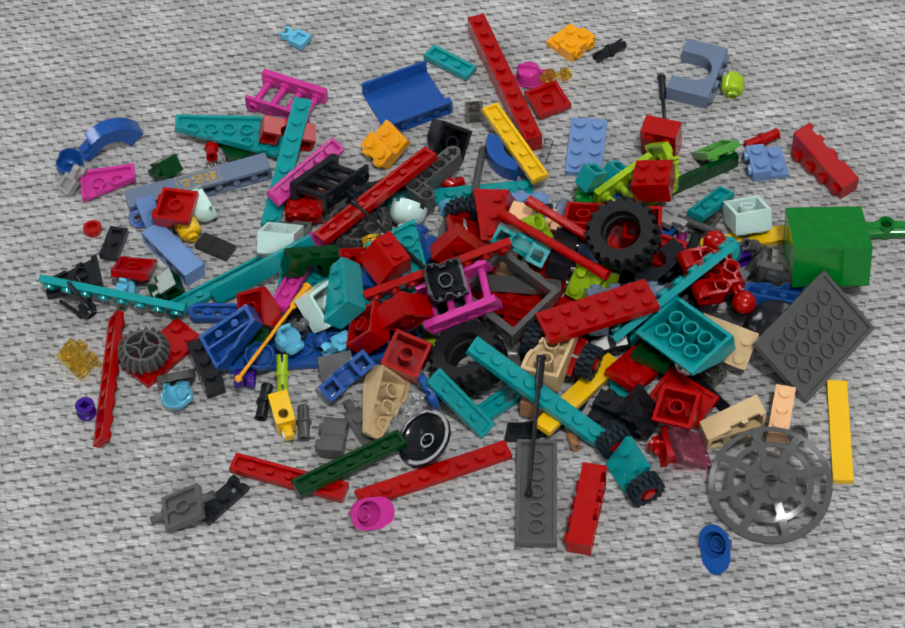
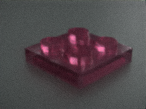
[667,426,712,470]

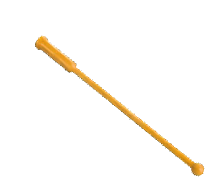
[234,283,312,383]

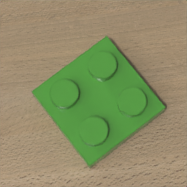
[692,139,740,162]

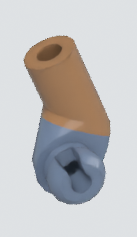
[566,430,581,452]

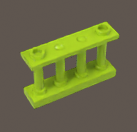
[593,152,678,206]

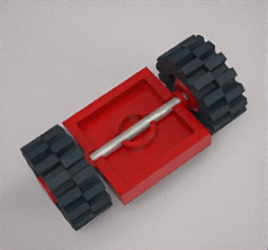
[444,195,487,245]
[519,321,604,381]

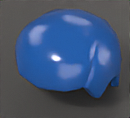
[56,148,84,175]
[244,342,275,371]

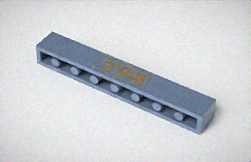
[124,153,272,217]

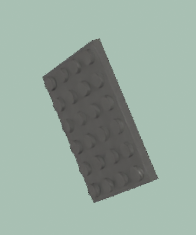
[752,270,875,403]

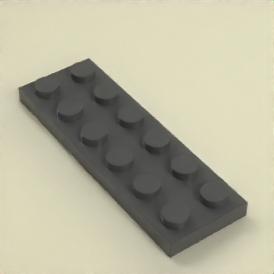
[515,439,557,547]

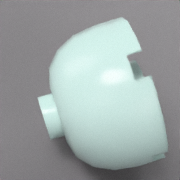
[191,185,219,222]
[390,198,428,227]

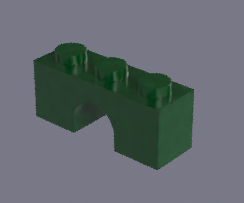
[280,245,340,278]

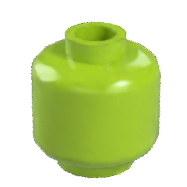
[721,71,745,99]

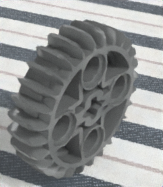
[324,198,392,248]

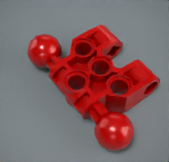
[676,230,756,315]

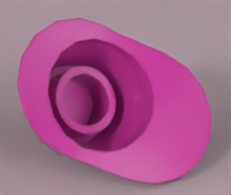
[514,61,551,89]
[348,497,395,531]

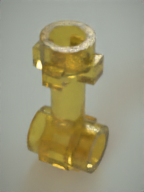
[539,67,572,84]

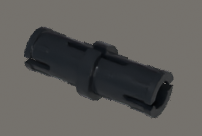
[592,38,627,64]
[254,382,274,421]

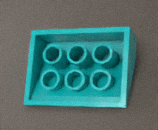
[635,295,736,376]

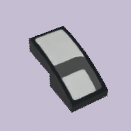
[588,332,632,357]

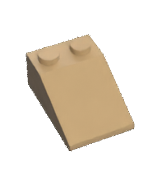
[704,313,759,370]

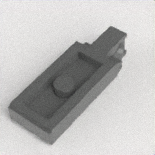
[343,399,374,446]

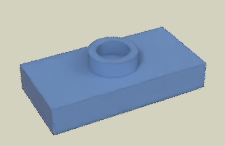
[134,193,157,229]

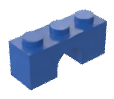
[316,349,375,403]

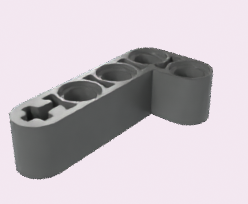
[405,146,462,211]

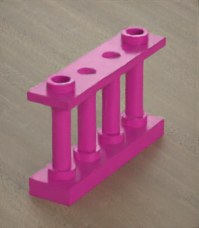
[245,69,328,124]
[415,260,503,334]

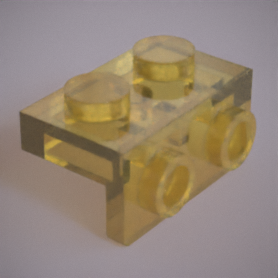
[56,338,103,380]

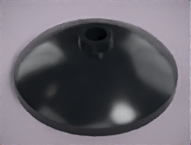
[746,300,790,353]
[399,409,451,466]

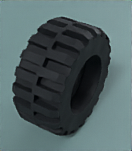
[585,197,662,274]
[430,320,508,397]

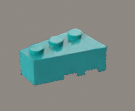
[324,256,366,330]

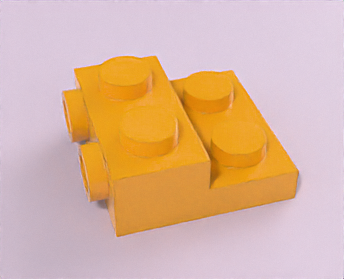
[546,23,596,62]
[360,119,411,170]

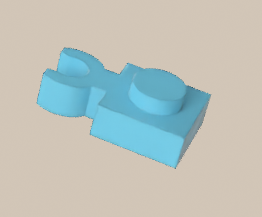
[279,26,312,50]

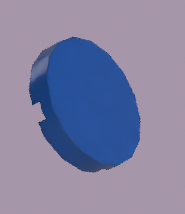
[417,373,441,410]

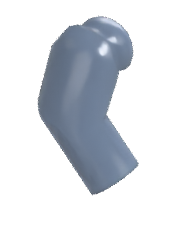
[555,198,571,216]

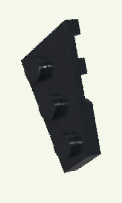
[46,254,104,300]

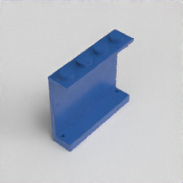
[361,60,453,132]

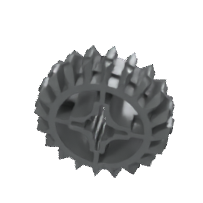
[117,326,170,375]

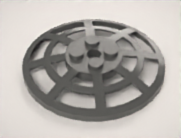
[709,427,833,544]

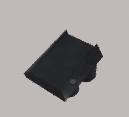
[422,257,469,306]

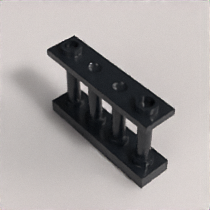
[290,153,370,211]

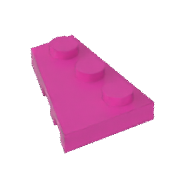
[80,163,136,203]

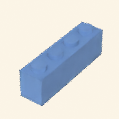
[141,224,205,287]

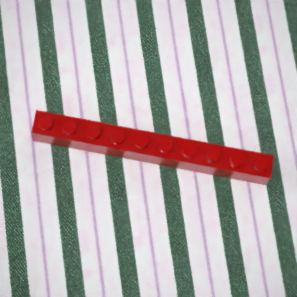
[468,13,542,151]

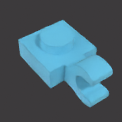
[116,277,141,294]
[321,330,351,356]

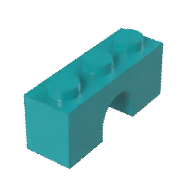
[575,160,626,193]
[490,222,552,268]

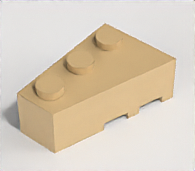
[698,394,766,451]

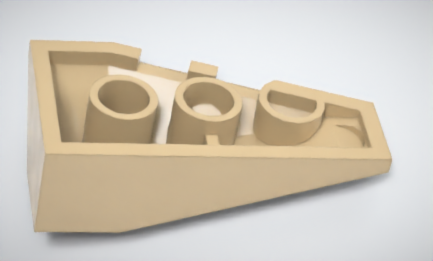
[521,336,579,392]
[362,364,411,440]

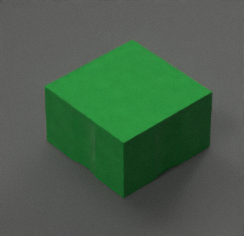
[783,206,873,287]

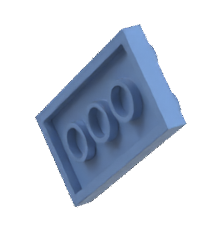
[565,117,607,176]

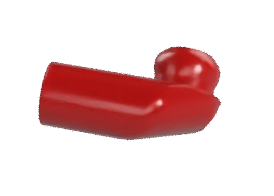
[440,176,465,188]

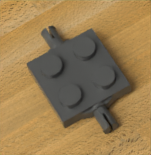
[150,483,216,533]

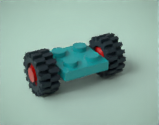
[595,424,665,507]

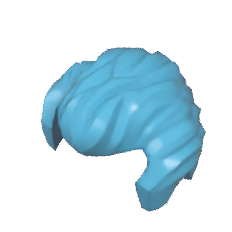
[274,323,304,355]
[161,379,193,410]

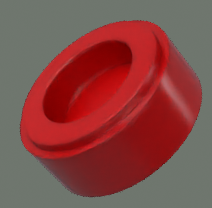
[83,220,102,238]

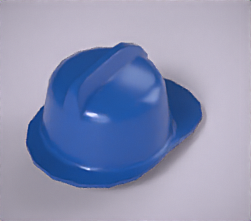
[699,524,732,575]

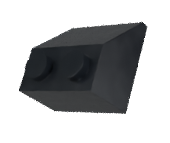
[427,118,473,163]

